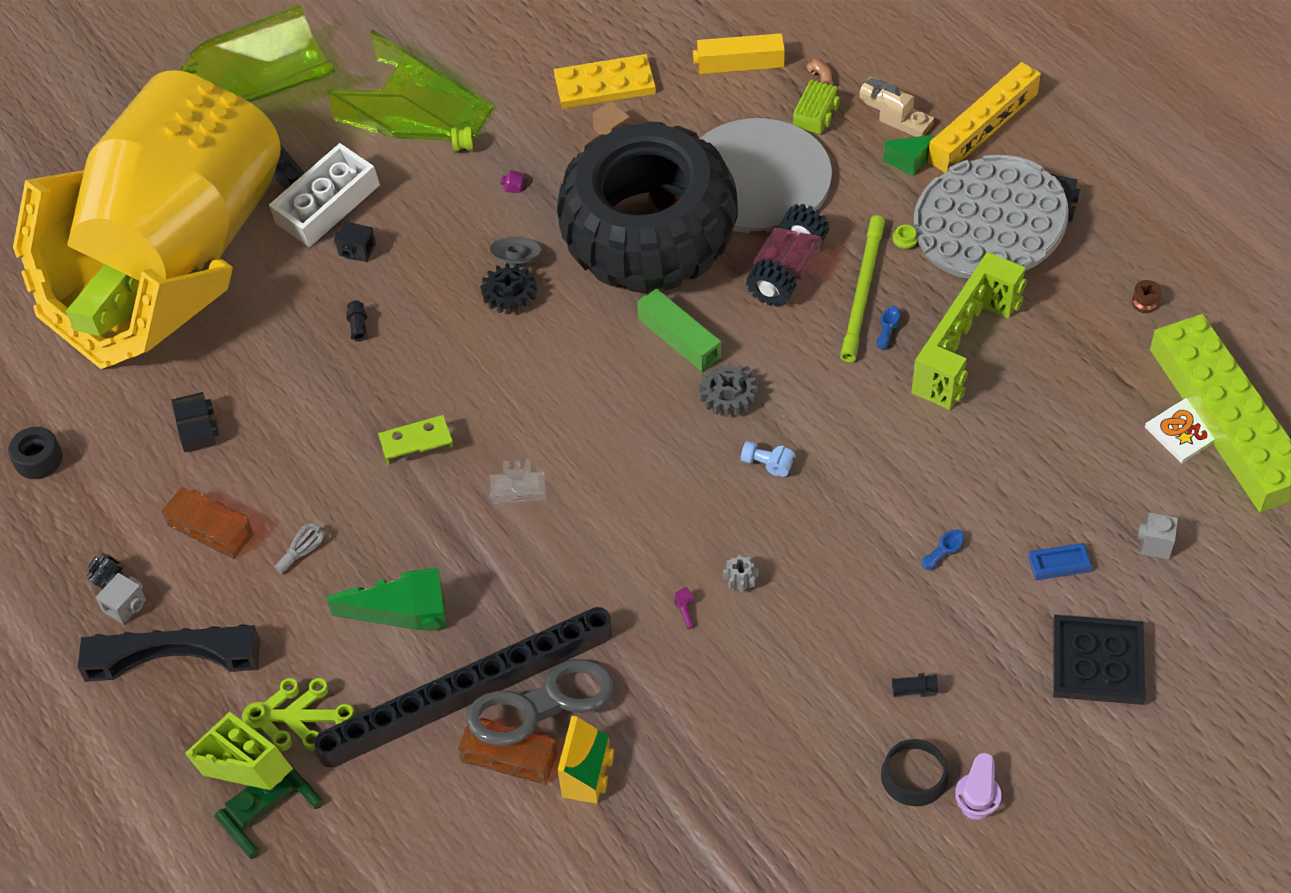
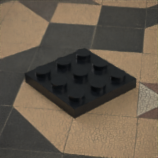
[1053,615,1145,705]

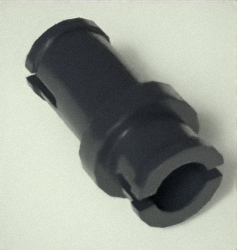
[346,300,368,342]
[892,673,938,697]

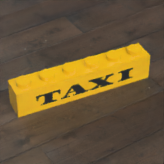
[928,62,1041,173]

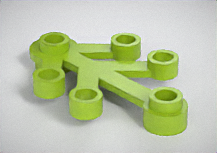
[242,678,357,751]

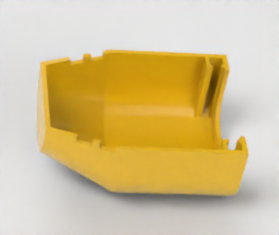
[67,70,281,281]

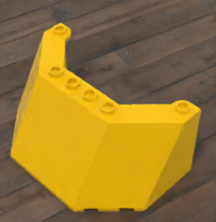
[13,170,233,369]

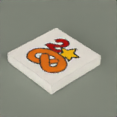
[1145,398,1215,463]

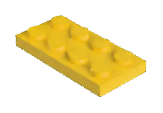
[554,54,656,109]

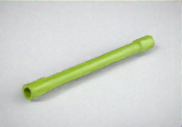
[840,215,885,363]

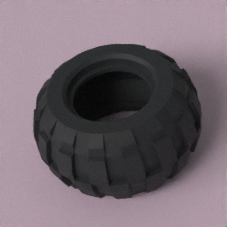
[557,121,738,293]

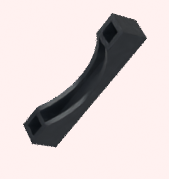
[77,624,260,682]

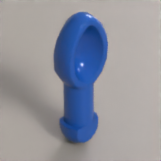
[876,306,901,350]
[921,530,964,570]

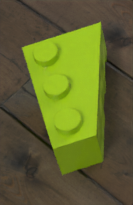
[66,264,140,336]
[185,712,293,790]

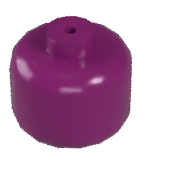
[500,170,526,193]

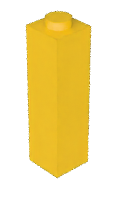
[693,33,785,74]

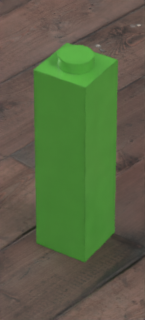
[637,289,721,372]

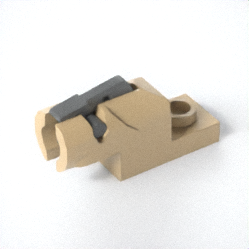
[859,76,934,137]

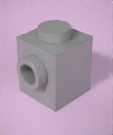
[1138,512,1178,560]
[95,573,146,625]

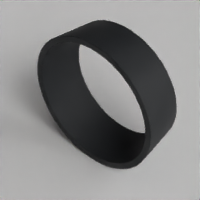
[881,739,948,807]

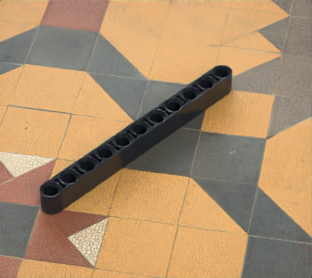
[314,607,612,768]

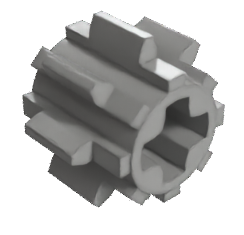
[723,555,759,592]

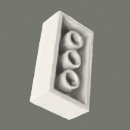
[269,143,380,248]

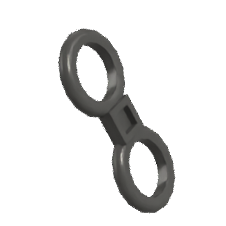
[466,659,614,746]

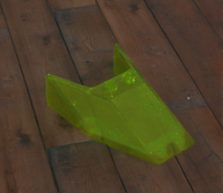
[327,29,493,141]

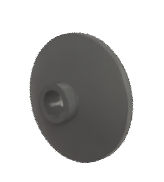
[490,237,541,266]

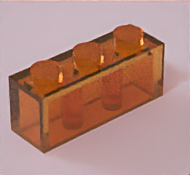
[162,487,254,559]
[458,718,558,785]

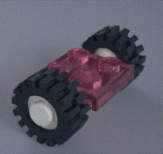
[746,204,830,307]

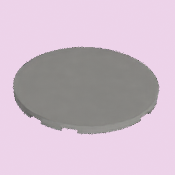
[700,118,832,233]
[913,155,1068,279]

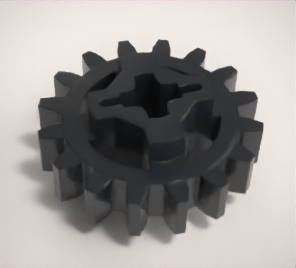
[480,263,537,314]

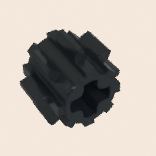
[87,553,124,589]

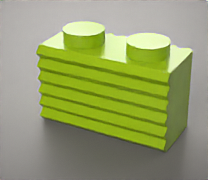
[793,79,840,134]

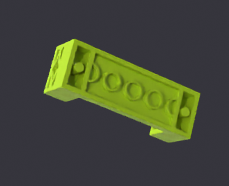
[911,252,1027,410]

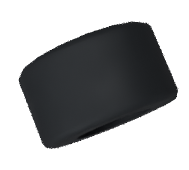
[8,427,63,479]

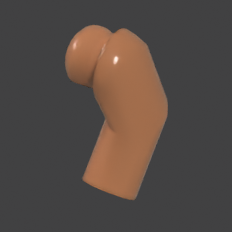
[807,58,833,86]

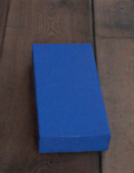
[1028,543,1092,581]

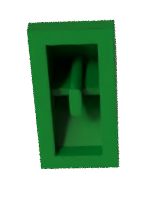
[883,135,934,176]

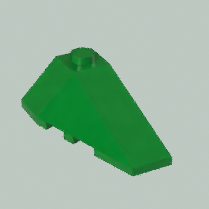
[327,568,447,631]

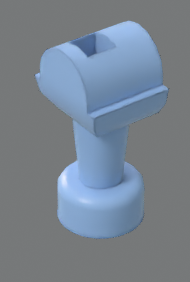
[741,441,796,477]

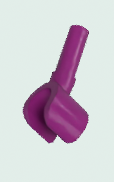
[674,587,694,629]

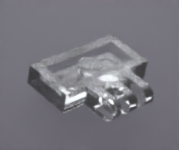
[490,459,546,504]

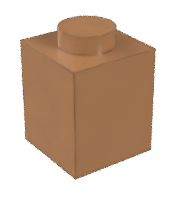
[592,102,630,135]

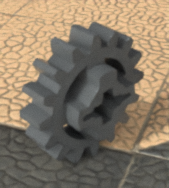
[699,363,758,417]

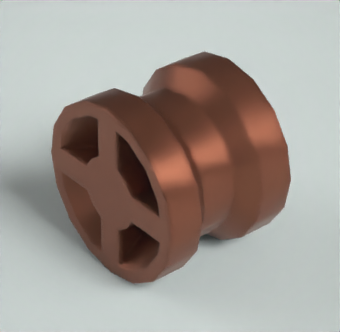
[1132,280,1161,313]

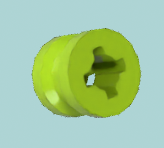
[451,126,473,152]

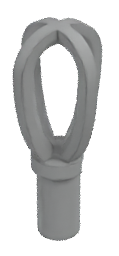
[274,523,323,574]

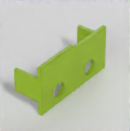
[378,415,453,465]

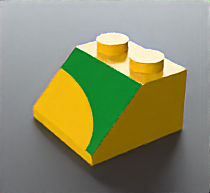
[558,716,614,804]

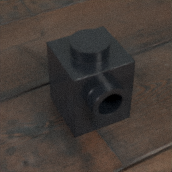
[334,221,376,262]

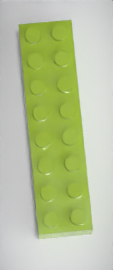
[1150,314,1291,513]

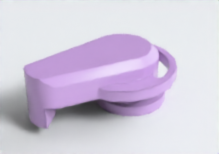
[955,753,1001,820]

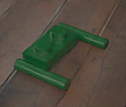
[214,760,324,859]

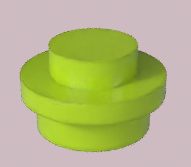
[892,225,918,249]

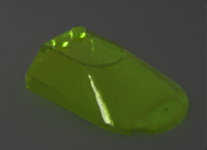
[181,4,336,103]

